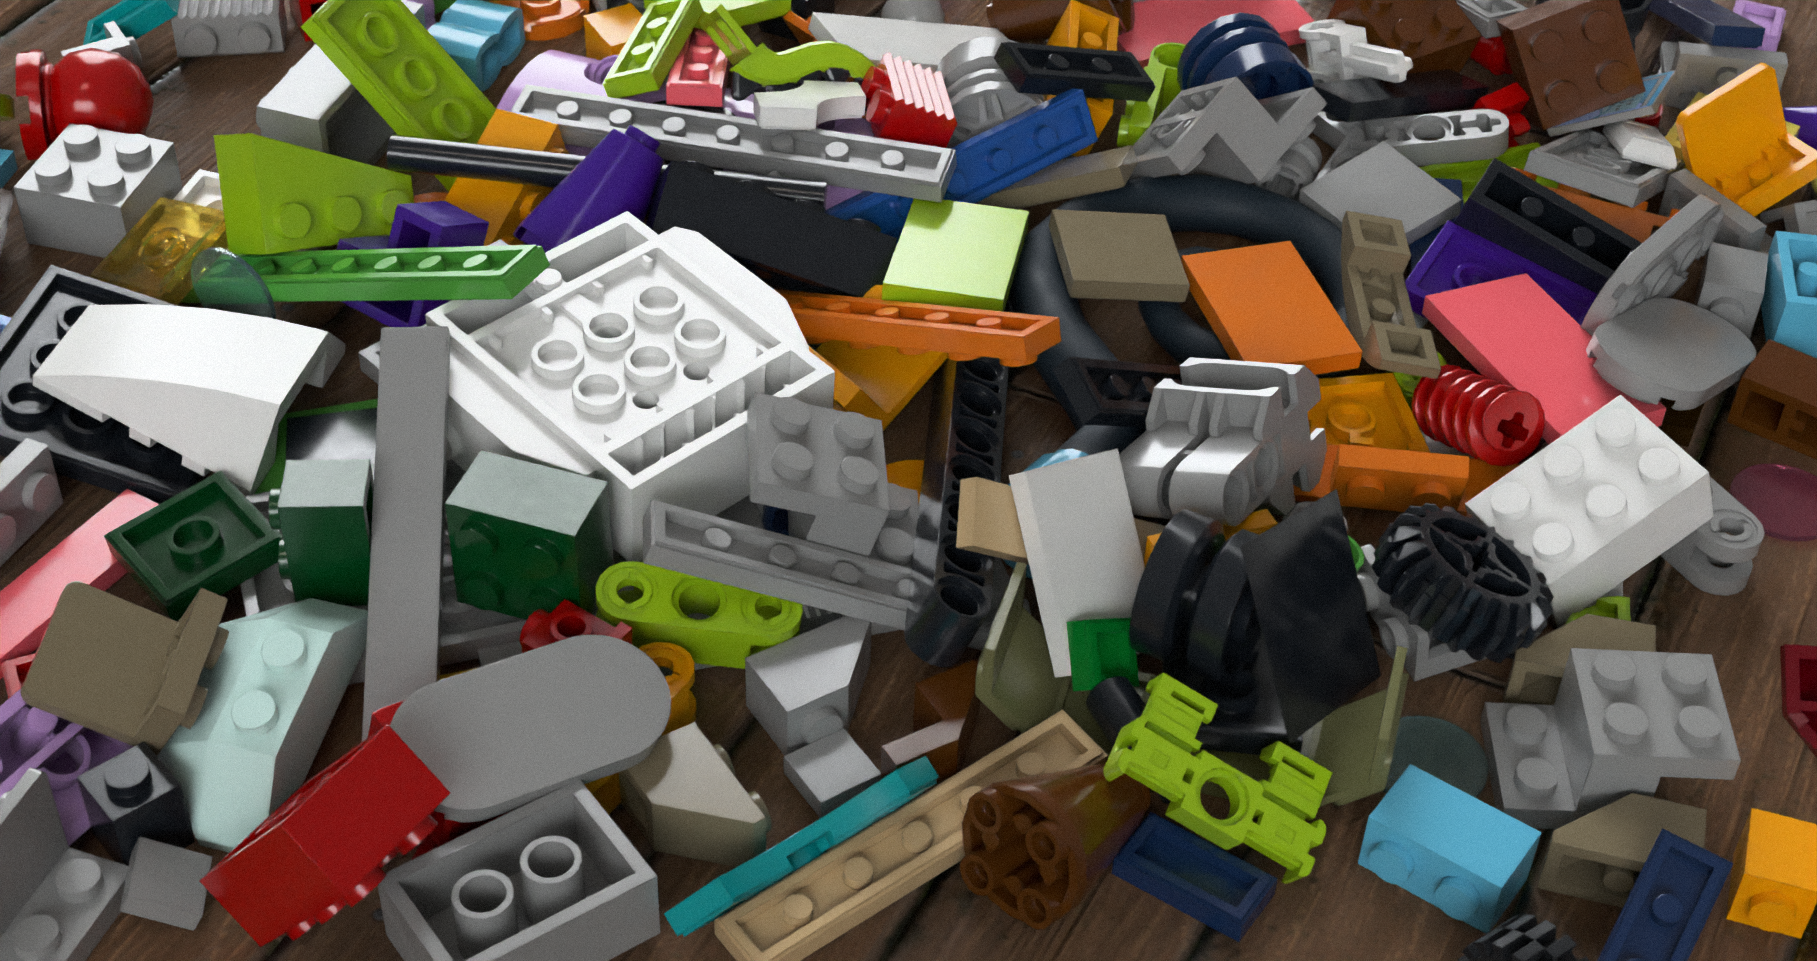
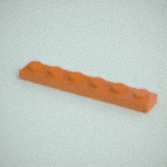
[774,289,1061,367]

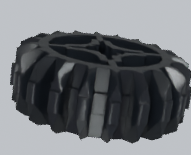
[1371,503,1554,663]

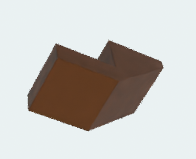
[881,659,980,810]

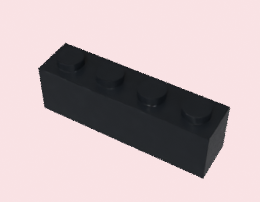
[646,160,897,297]

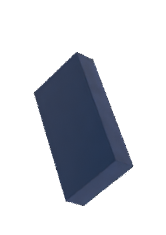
[1112,812,1278,942]

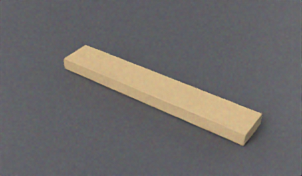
[714,709,1108,961]

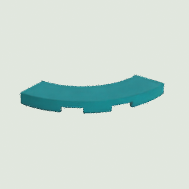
[664,756,939,937]

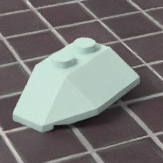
[157,598,368,852]

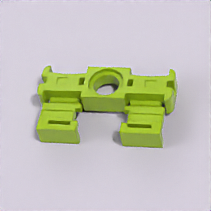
[1103,672,1333,884]

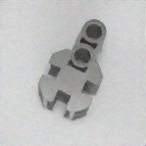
[1119,357,1327,526]

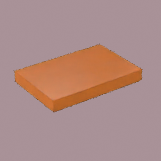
[1181,241,1363,375]

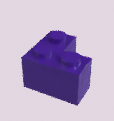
[337,201,489,327]

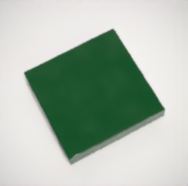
[104,471,283,621]

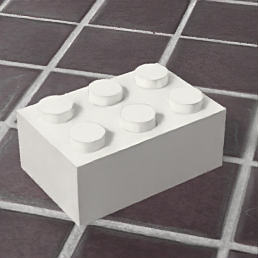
[1465,395,1714,628]

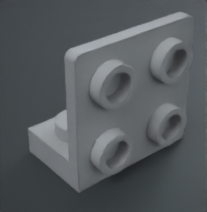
[1659,41,1788,110]
[0,768,128,961]

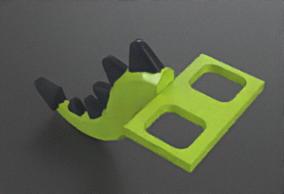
[698,4,876,112]

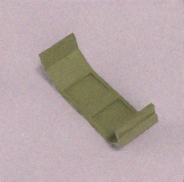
[975,562,1409,807]

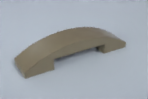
[1341,210,1441,379]

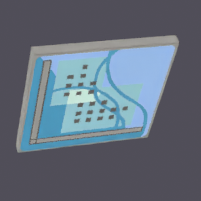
[1547,70,1678,137]

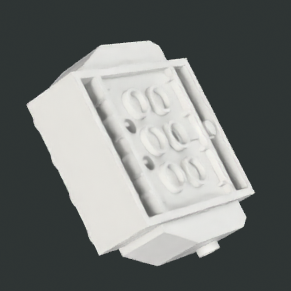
[425,211,835,561]

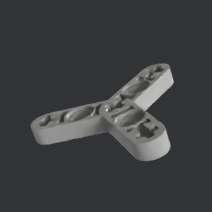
[1310,73,1509,182]

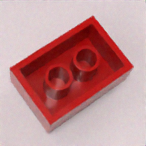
[199,724,450,947]

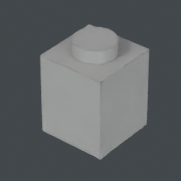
[1694,242,1769,339]

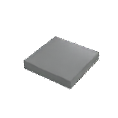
[1299,141,1462,245]

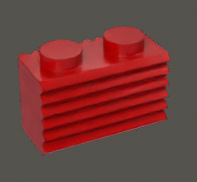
[861,52,958,148]

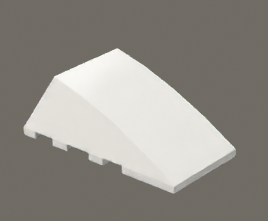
[32,304,346,496]

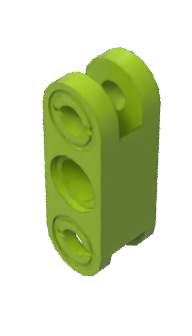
[596,561,803,669]

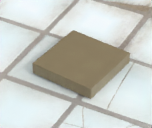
[1049,209,1190,302]

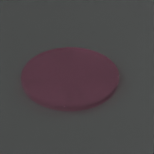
[1729,464,1817,541]

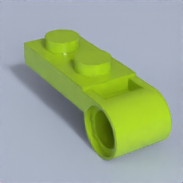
[1117,42,1186,148]

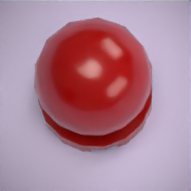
[15,47,154,160]

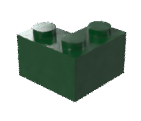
[269,459,375,606]

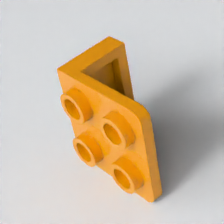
[1676,63,1817,217]
[808,285,948,431]

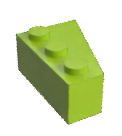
[213,133,414,255]

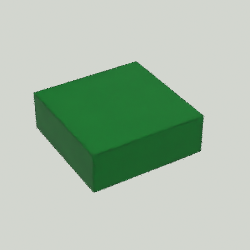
[1066,618,1139,692]

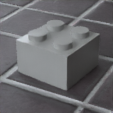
[13,123,183,263]

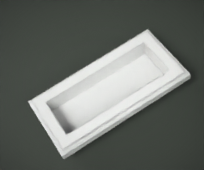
[1602,120,1677,170]

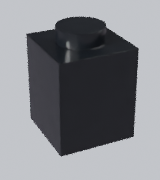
[77,742,195,866]

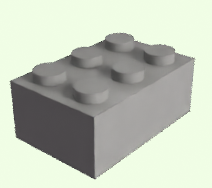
[378,780,660,961]

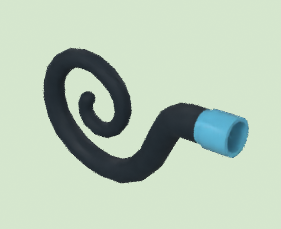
[1003,174,1351,579]

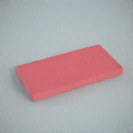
[1117,0,1315,69]
[1422,273,1666,444]

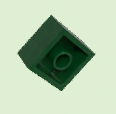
[445,450,614,620]

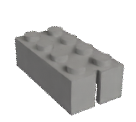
[256,0,426,166]

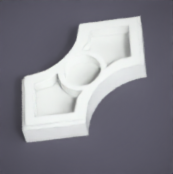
[753,80,866,131]

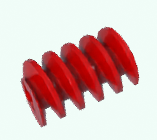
[1411,364,1545,467]

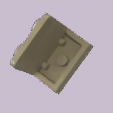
[21,581,229,756]

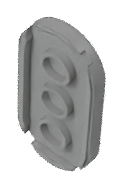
[1581,193,1724,336]
[1586,297,1756,411]
[390,635,671,823]

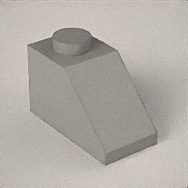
[745,616,872,755]

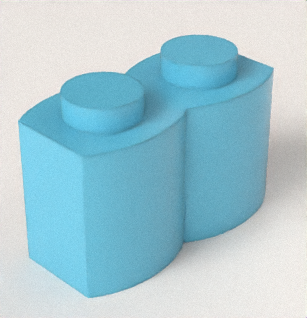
[428,0,525,92]

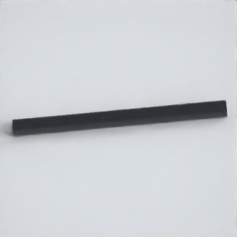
[387,135,827,208]

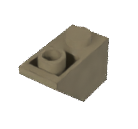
[619,722,772,867]

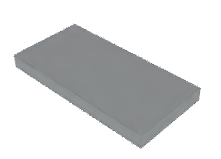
[1524,129,1685,208]

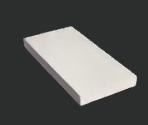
[808,12,1008,77]

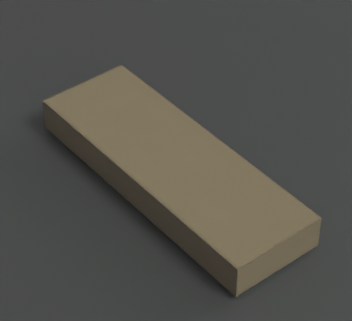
[975,145,1138,209]

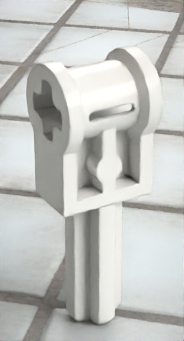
[1299,19,1413,83]

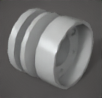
[934,37,1047,149]

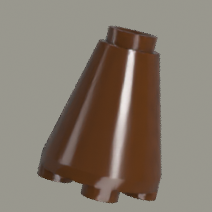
[960,763,1151,930]

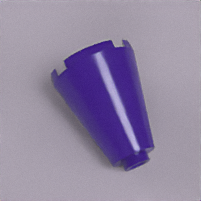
[513,125,664,253]

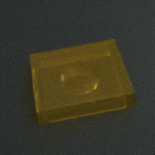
[89,197,228,305]

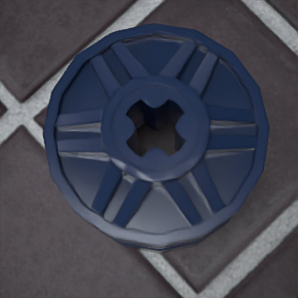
[1177,12,1314,100]

